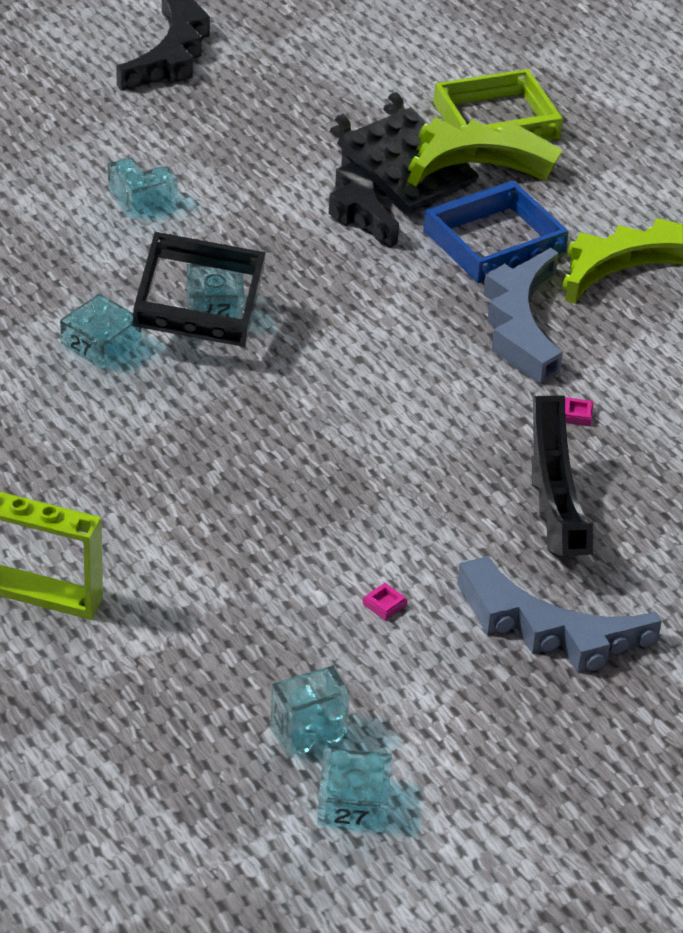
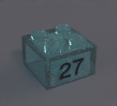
[186,264,245,319]
[60,293,141,370]
[270,665,350,756]
[317,748,392,832]

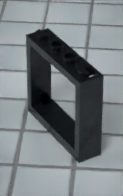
[133,232,266,347]

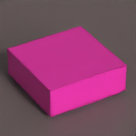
[565,397,594,426]
[363,583,408,621]

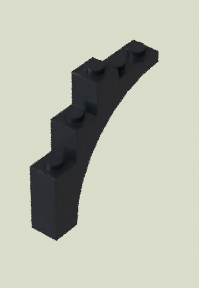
[116,0,210,91]
[328,150,399,248]
[531,395,593,556]

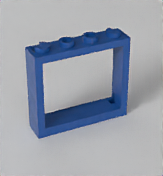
[423,180,569,283]

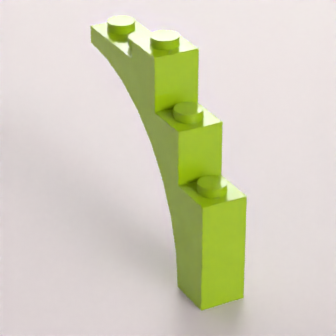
[407,116,563,187]
[562,218,683,304]

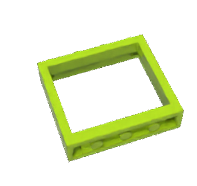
[433,69,563,141]
[0,492,103,620]

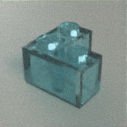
[108,157,178,217]

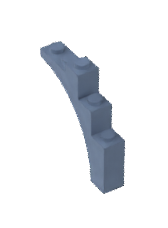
[483,248,563,384]
[457,556,662,673]

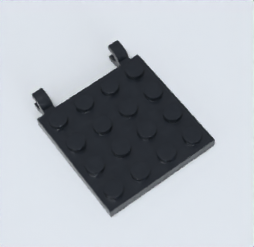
[330,92,480,214]

